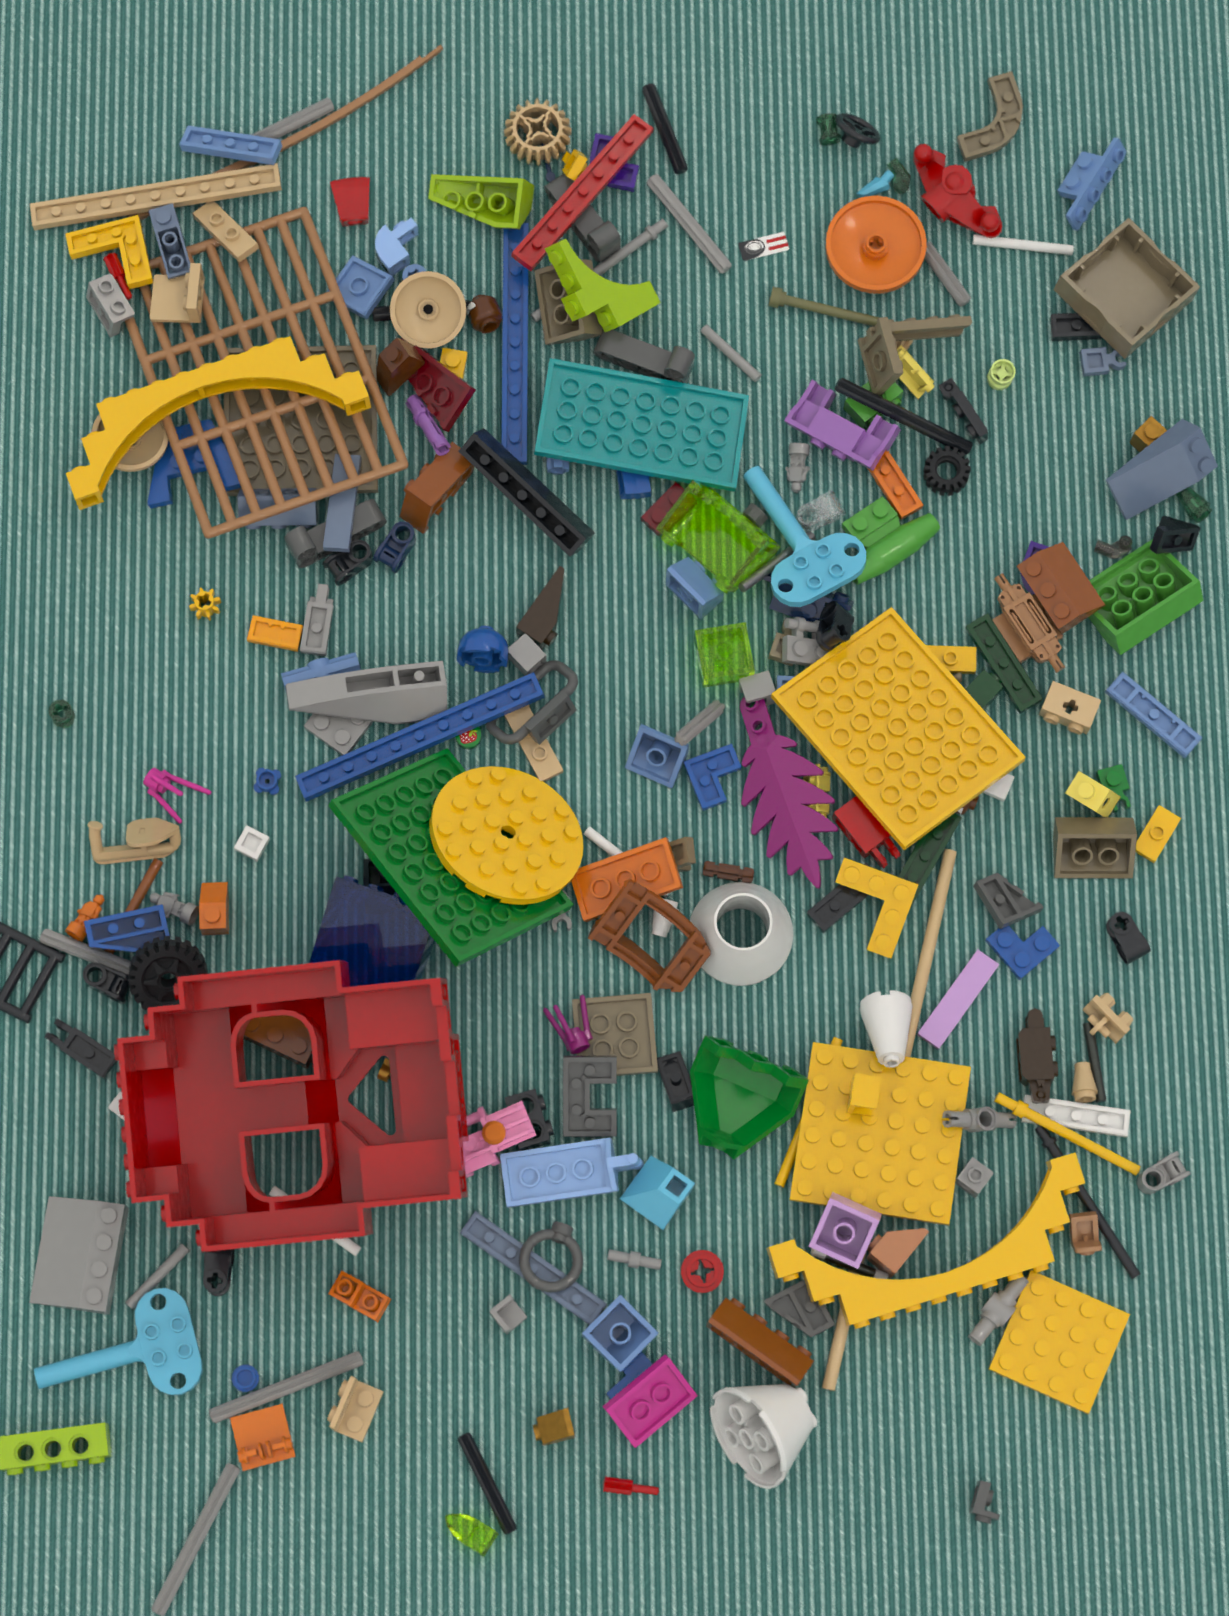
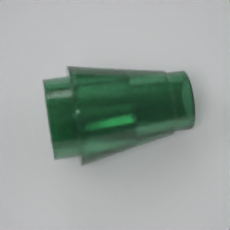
[1176,487,1212,523]

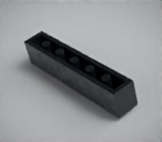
[458,428,595,557]

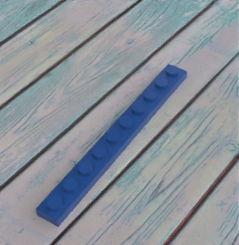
[502,223,529,465]
[295,672,545,802]

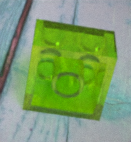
[694,622,755,688]

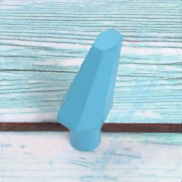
[856,170,894,198]

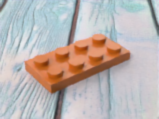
[571,837,683,922]

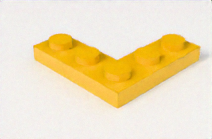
[65,215,153,289]
[835,857,918,959]

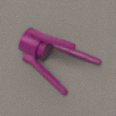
[543,995,593,1054]

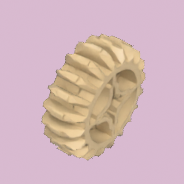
[504,98,571,166]

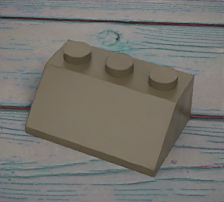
[534,259,603,345]
[1053,817,1137,878]

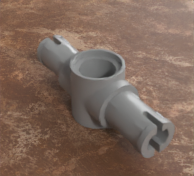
[942,1106,1016,1133]
[968,1277,1029,1346]

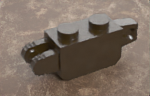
[1016,1008,1058,1104]

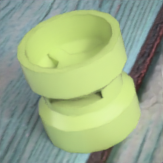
[987,359,1016,390]

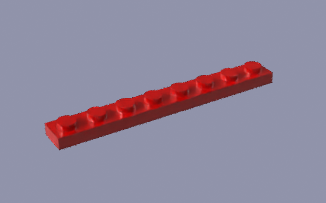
[511,114,654,271]

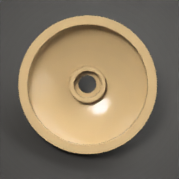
[390,271,466,348]
[92,414,169,472]

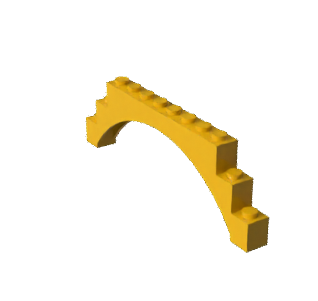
[66,336,371,510]
[766,1152,1085,1329]

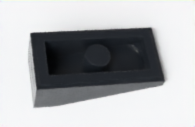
[657,1051,694,1112]

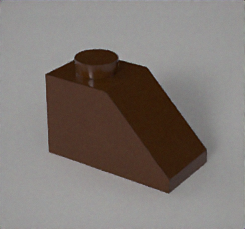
[376,337,425,396]

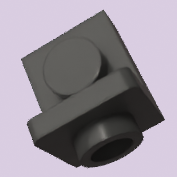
[969,1480,1000,1524]

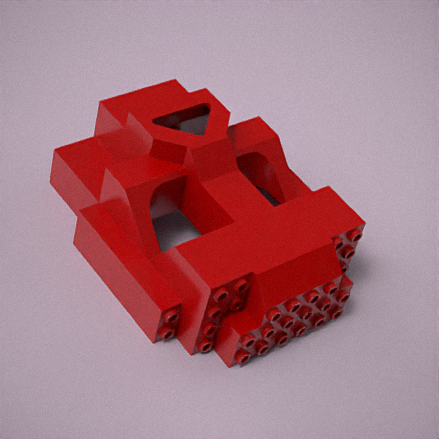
[114,960,469,1252]

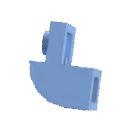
[375,218,418,276]

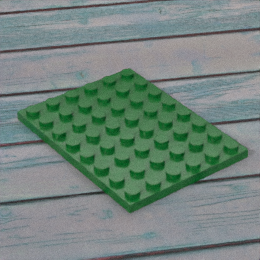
[328,748,573,967]

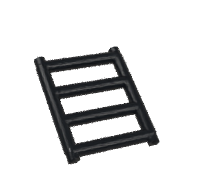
[0,922,66,1023]

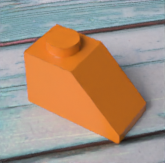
[199,882,229,935]

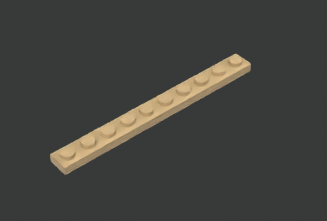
[30,163,282,230]

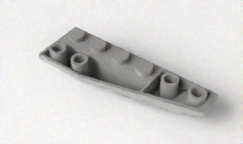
[285,661,447,724]

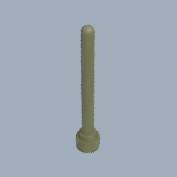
[768,286,880,326]

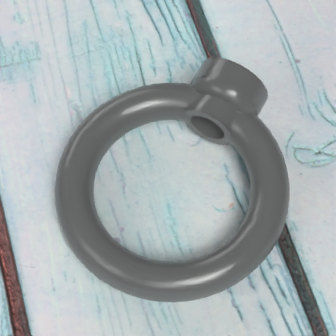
[519,1221,583,1292]

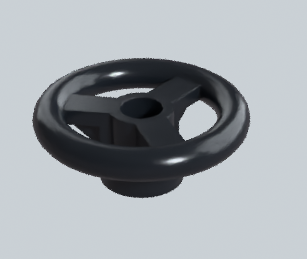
[835,113,880,148]

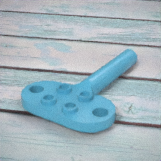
[743,466,866,607]
[34,1288,203,1395]

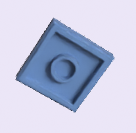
[327,255,395,320]

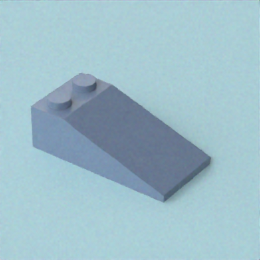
[1105,419,1218,520]

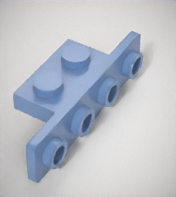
[1057,137,1126,231]

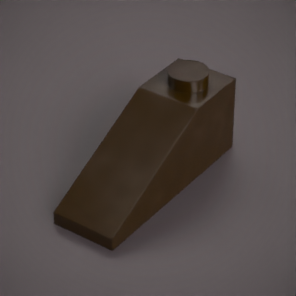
[516,566,564,650]

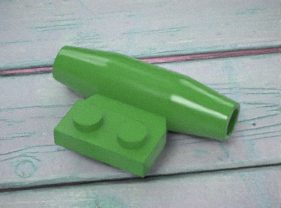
[842,496,940,585]

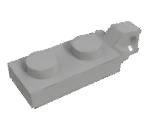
[300,583,334,656]

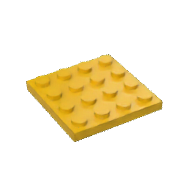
[988,1270,1130,1414]

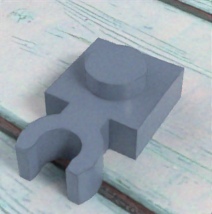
[1079,347,1126,377]

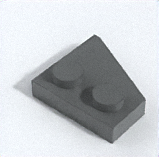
[973,873,1044,929]
[764,1280,835,1338]

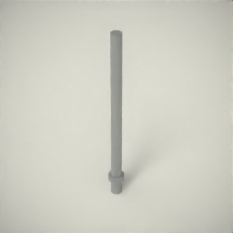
[530,219,668,322]

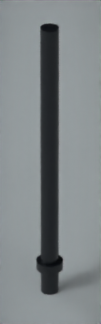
[1035,1126,1141,1279]

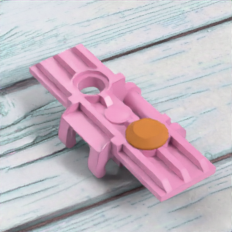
[463,1101,537,1178]

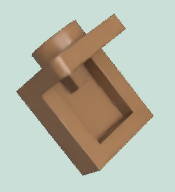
[1069,1211,1102,1255]

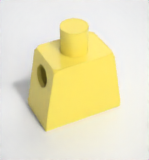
[1065,771,1120,817]

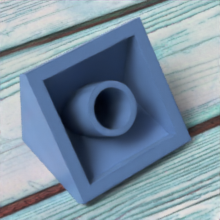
[625,724,689,788]

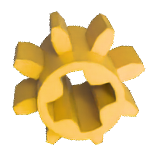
[189,588,221,621]

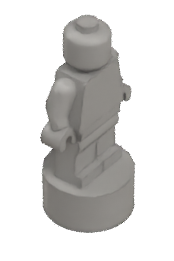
[785,443,810,493]
[149,892,199,926]

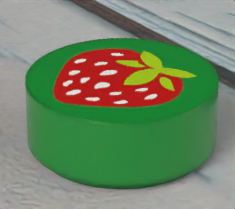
[455,727,481,749]

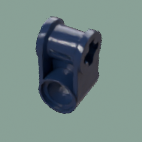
[373,521,416,573]

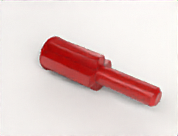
[103,253,132,300]
[603,1476,659,1495]

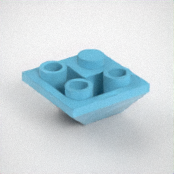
[620,1156,695,1230]

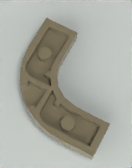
[957,71,1023,162]

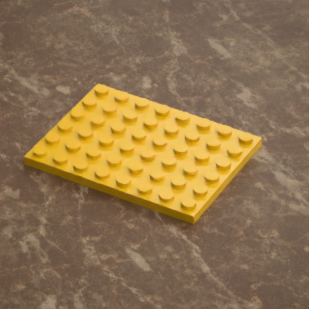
[771,607,1026,850]

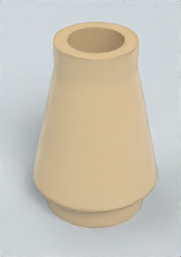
[1071,1062,1098,1103]

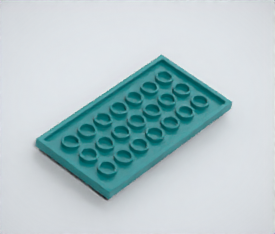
[534,358,749,492]

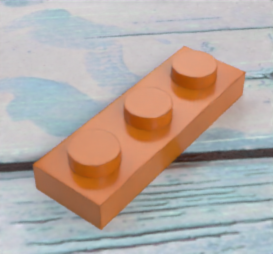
[867,450,923,520]

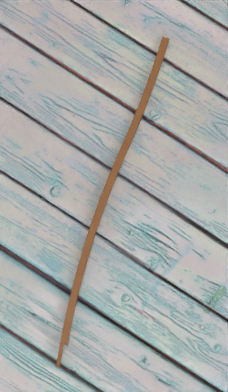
[127,45,443,221]

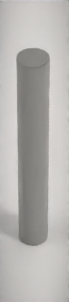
[700,324,762,382]
[125,1244,189,1310]

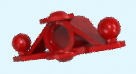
[913,144,1003,238]

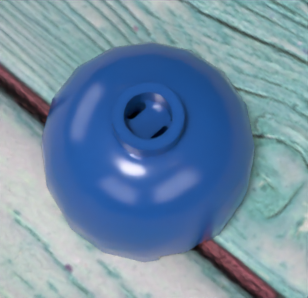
[456,626,508,673]

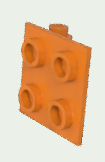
[230,1404,296,1471]

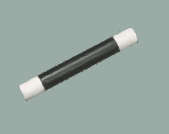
[810,1248,888,1279]

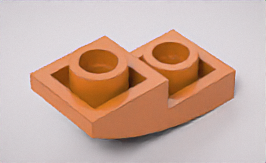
[328,1270,392,1323]

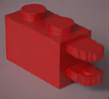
[832,796,901,868]

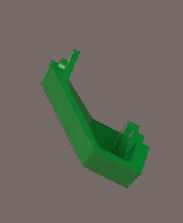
[690,1035,809,1159]

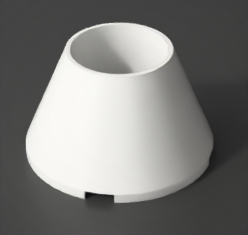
[690,882,793,986]

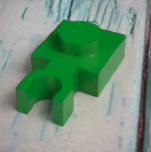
[1096,764,1131,813]

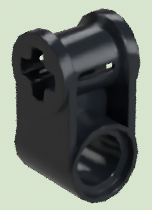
[322,540,373,586]
[816,601,854,652]
[1106,912,1151,965]
[83,962,130,1004]
[203,1249,235,1297]

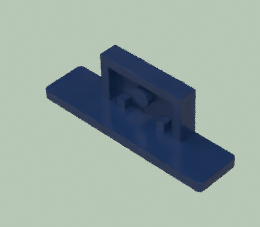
[755,567,854,622]

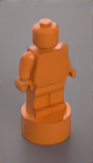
[65,894,105,942]

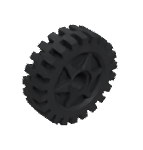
[128,936,208,1010]

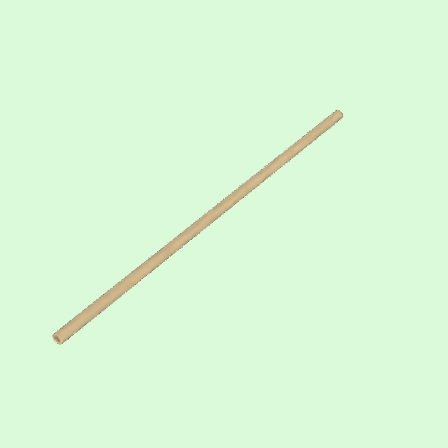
[822,849,957,1391]

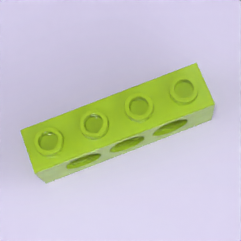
[0,1422,112,1476]

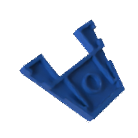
[147,419,241,509]

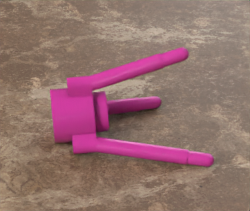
[143,767,211,824]

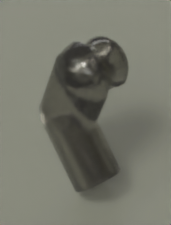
[1094,536,1133,559]

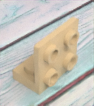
[150,263,205,323]
[327,1376,384,1443]

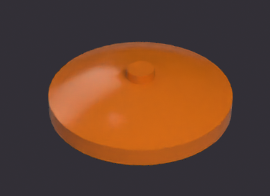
[825,196,927,294]

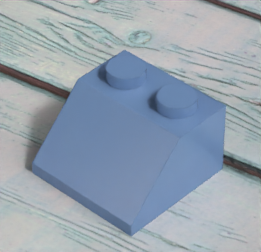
[665,557,724,620]
[582,1295,659,1372]

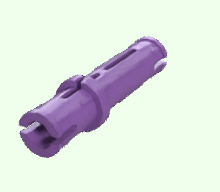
[406,395,451,456]

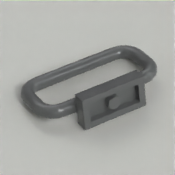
[486,660,578,745]

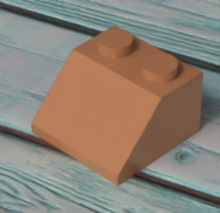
[866,1228,929,1279]

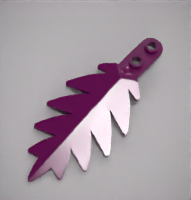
[740,697,839,889]

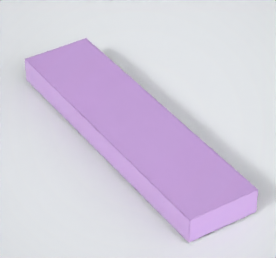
[917,950,999,1050]

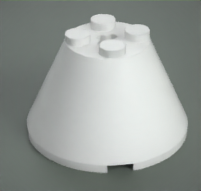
[710,1384,817,1489]

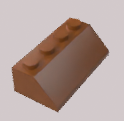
[706,1297,814,1388]

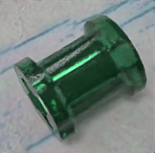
[816,113,842,145]
[49,699,76,729]

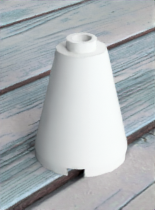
[860,990,913,1068]

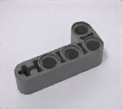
[544,174,621,263]
[593,330,695,383]
[284,499,387,568]

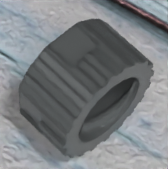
[743,503,768,528]

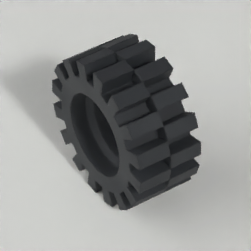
[923,446,971,496]

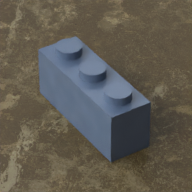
[237,488,318,529]

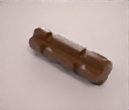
[703,861,754,883]

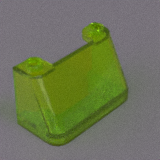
[656,480,781,594]

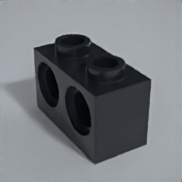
[504,1089,554,1151]

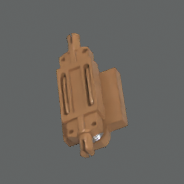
[992,573,1065,673]

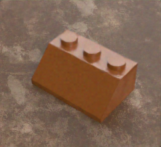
[1017,542,1106,634]

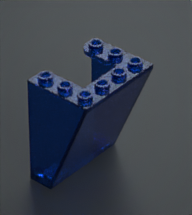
[309,875,435,987]

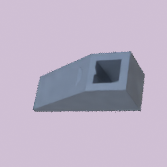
[149,203,190,280]

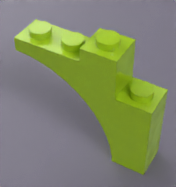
[545,238,661,332]

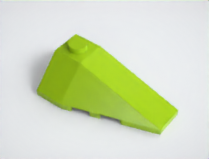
[428,174,534,229]

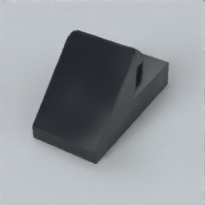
[1150,516,1200,554]

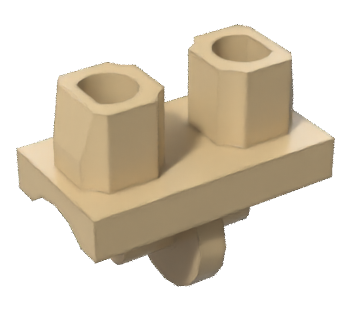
[1082,993,1133,1044]

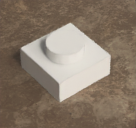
[234,825,270,862]

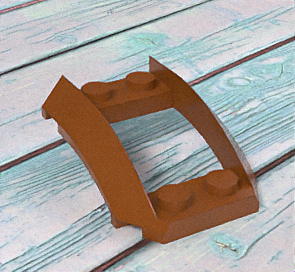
[588,879,711,992]

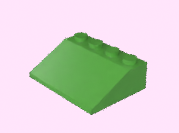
[1088,539,1204,655]

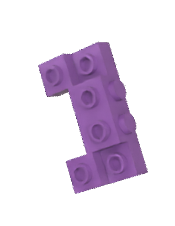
[784,380,901,471]

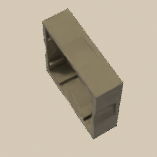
[1053,218,1200,359]

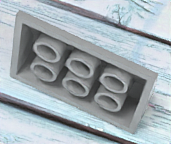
[29,1196,129,1315]

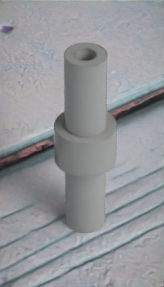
[607,1249,662,1270]

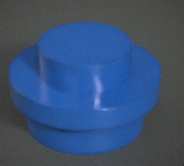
[232,1365,259,1392]

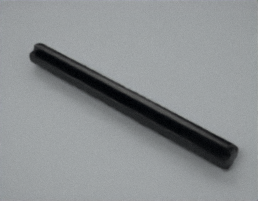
[835,378,973,455]

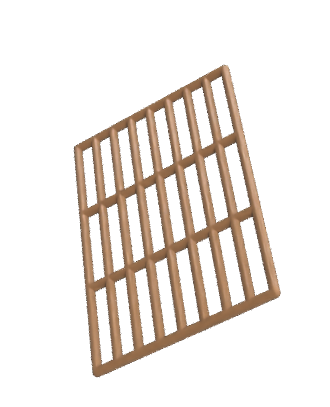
[117,207,409,539]

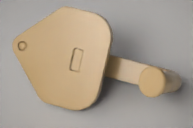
[87,818,181,864]

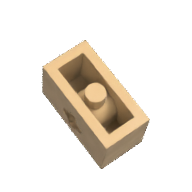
[1039,681,1101,734]

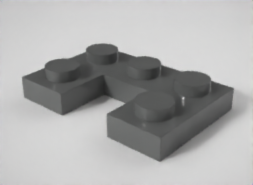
[563,1056,617,1137]

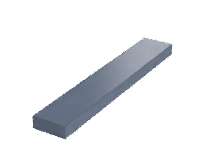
[460,1211,607,1325]

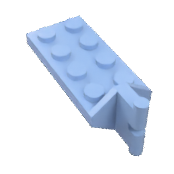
[500,1138,644,1208]

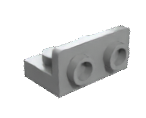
[86,274,135,338]

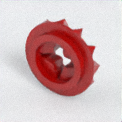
[681,1250,724,1293]

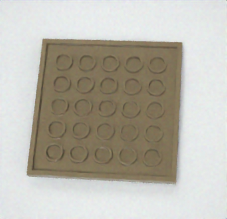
[224,345,378,496]

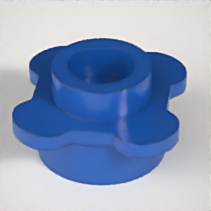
[253,768,281,795]

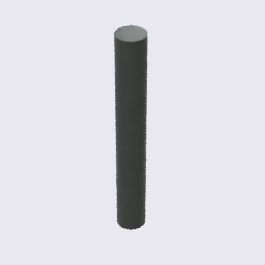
[1083,1023,1107,1102]

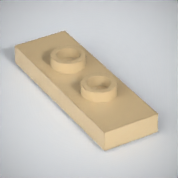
[192,201,259,263]
[505,705,564,782]

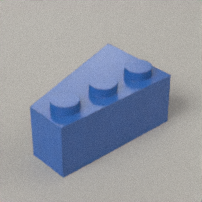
[84,904,170,953]

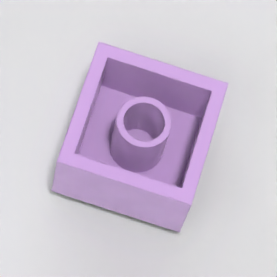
[808,1192,882,1269]

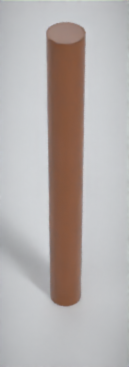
[104,858,163,954]

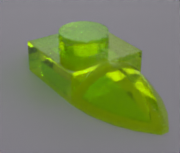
[445,1513,499,1557]

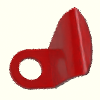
[330,177,370,227]

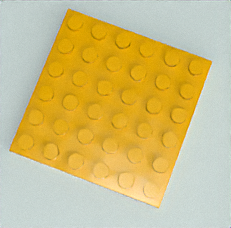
[789,1042,971,1226]

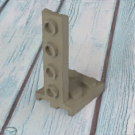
[857,314,972,395]

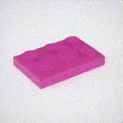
[602,1354,698,1448]

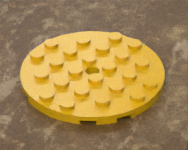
[429,766,583,905]

